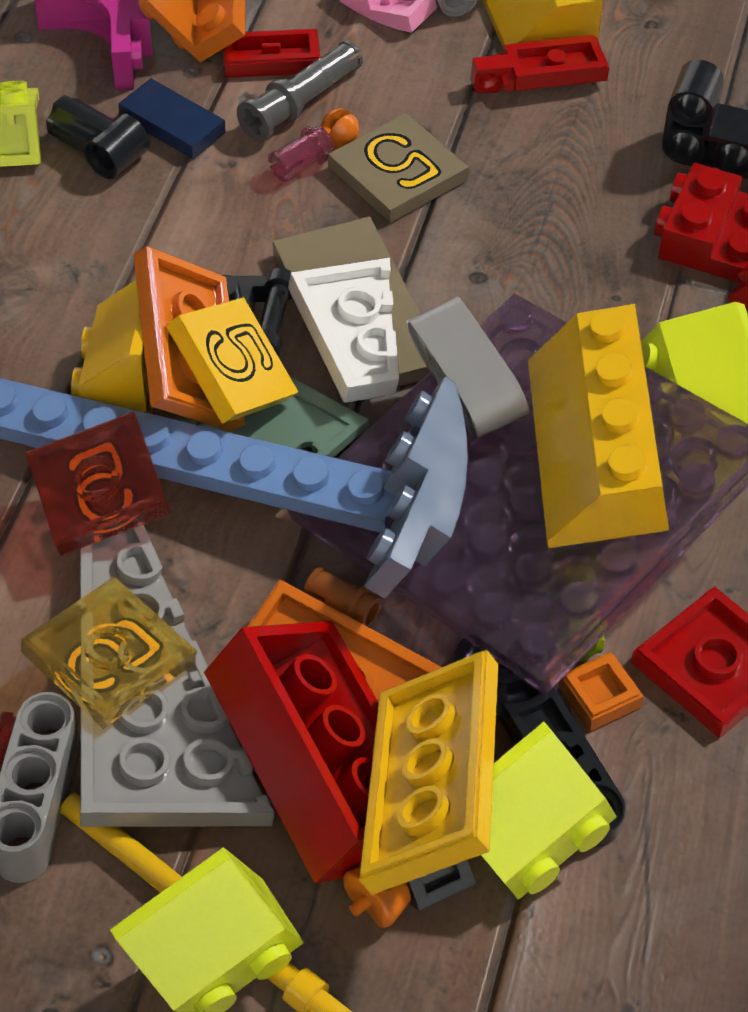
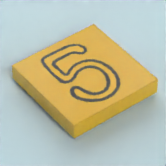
[166,297,299,424]

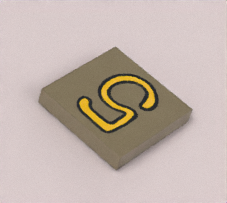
[328,113,469,223]

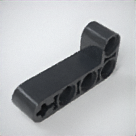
[662,60,748,179]

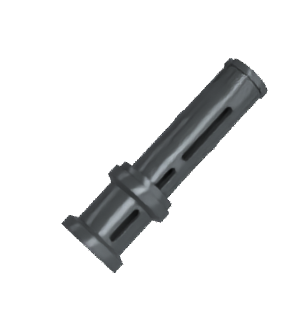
[237,40,363,142]

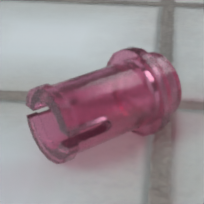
[268,126,334,182]

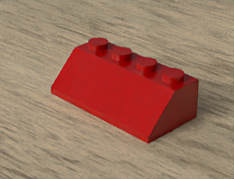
[204,621,379,884]

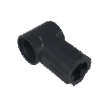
[46,95,150,179]

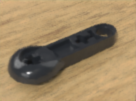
[454,622,626,847]

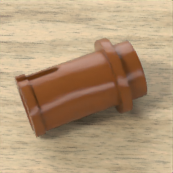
[304,567,382,628]

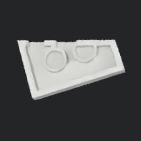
[288,258,399,403]

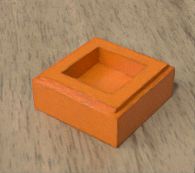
[558,651,644,732]

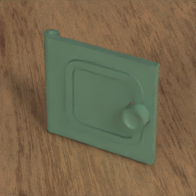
[180,376,370,457]

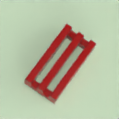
[223,29,321,78]

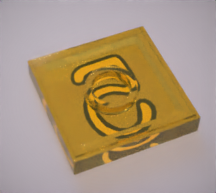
[21,576,197,729]

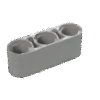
[407,296,529,439]
[0,692,80,883]

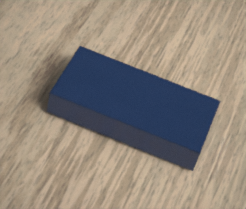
[118,78,226,159]

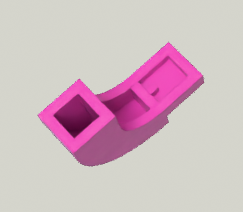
[34,0,153,90]

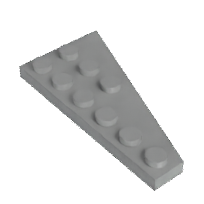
[80,515,275,827]

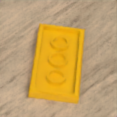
[359,650,498,895]

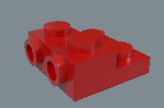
[654,163,748,283]

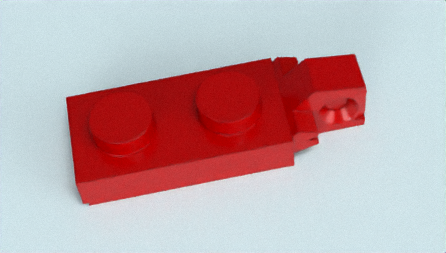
[470,35,610,93]

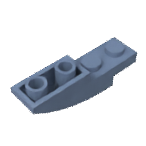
[364,377,468,599]

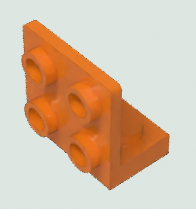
[137,0,245,63]

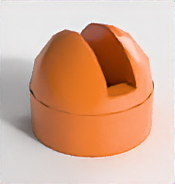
[320,108,360,151]

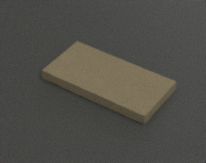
[273,216,433,401]

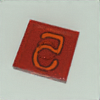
[25,411,171,556]

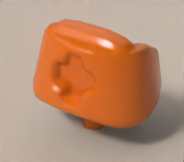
[343,865,411,928]

